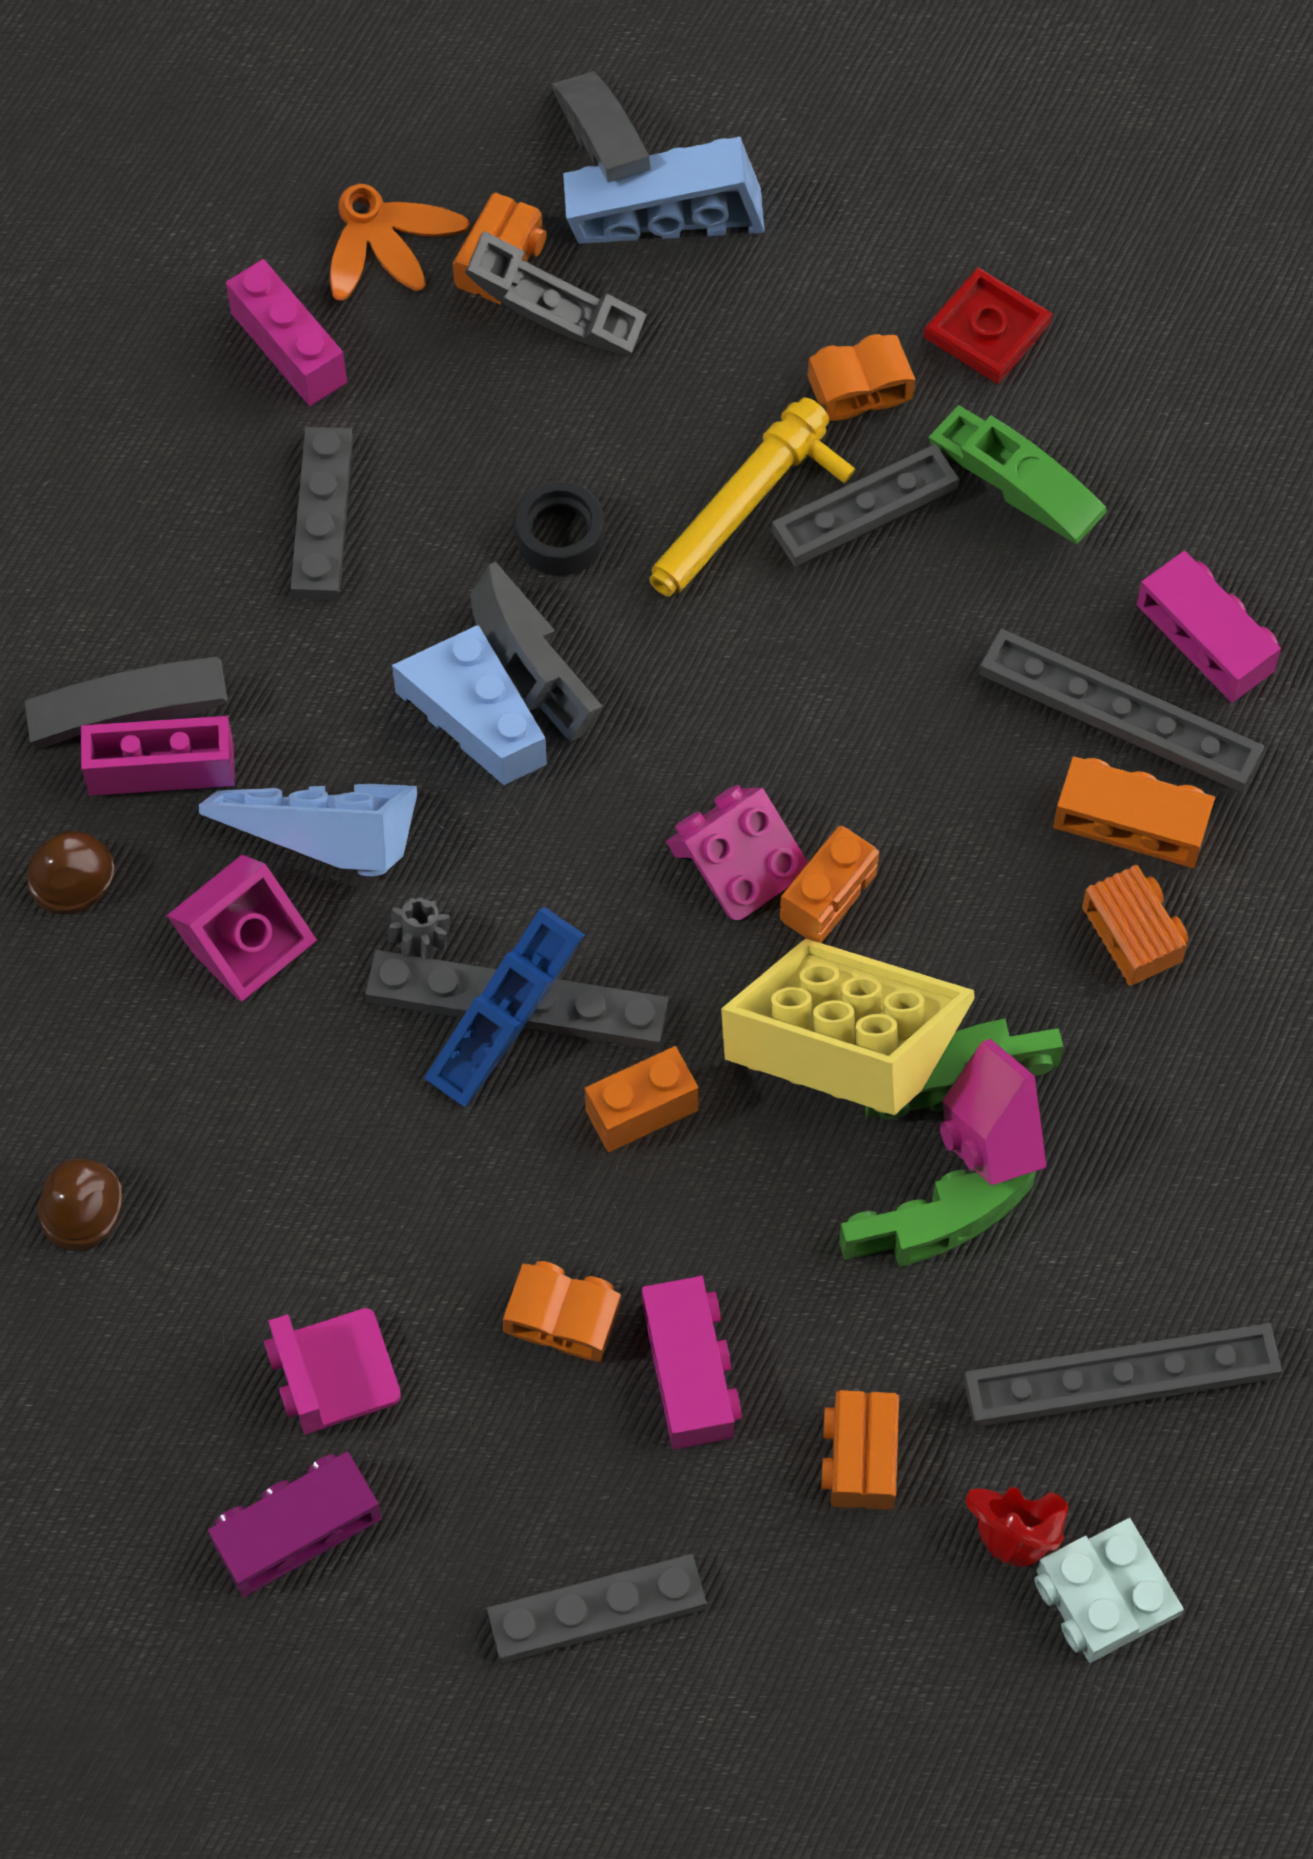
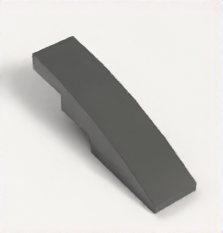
[552,71,651,183]
[25,657,228,750]

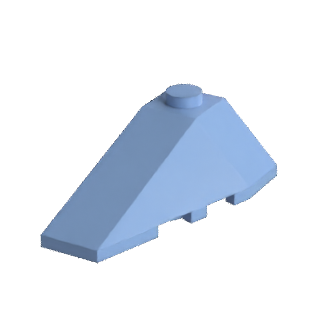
[199,784,417,876]

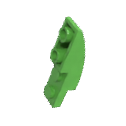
[929,405,1107,545]
[865,1019,1063,1120]
[839,1170,1036,1267]

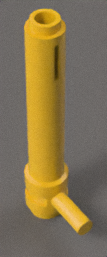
[649,397,856,597]

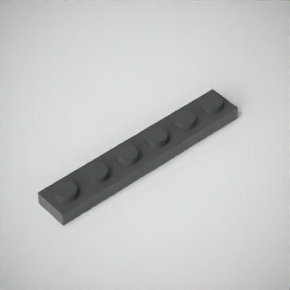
[979,628,1264,793]
[365,950,669,1050]
[963,1323,1282,1427]

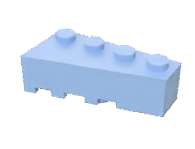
[563,137,765,244]

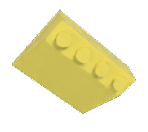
[721,938,974,1115]

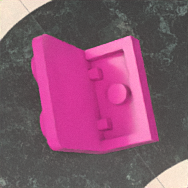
[666,785,808,920]
[263,1308,401,1435]

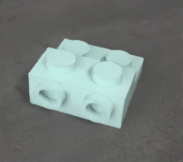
[1034,1518,1184,1663]

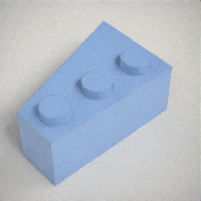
[392,625,547,785]

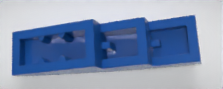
[424,907,585,1107]

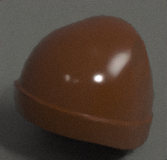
[27,831,115,915]
[38,1158,122,1251]

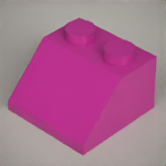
[166,855,317,1002]
[940,1039,1047,1185]

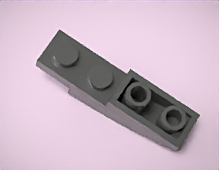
[470,562,603,742]

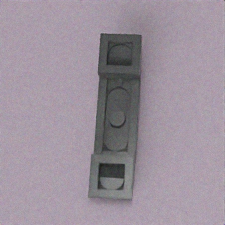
[465,231,647,356]

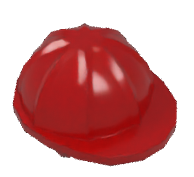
[965,1487,1068,1567]

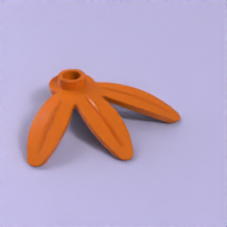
[330,184,470,301]

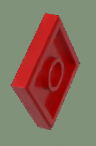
[924,267,1053,384]

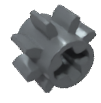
[388,898,450,960]

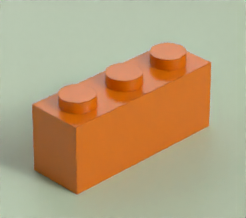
[1053,756,1215,868]

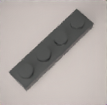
[291,427,353,600]
[772,444,959,567]
[487,1554,707,1664]

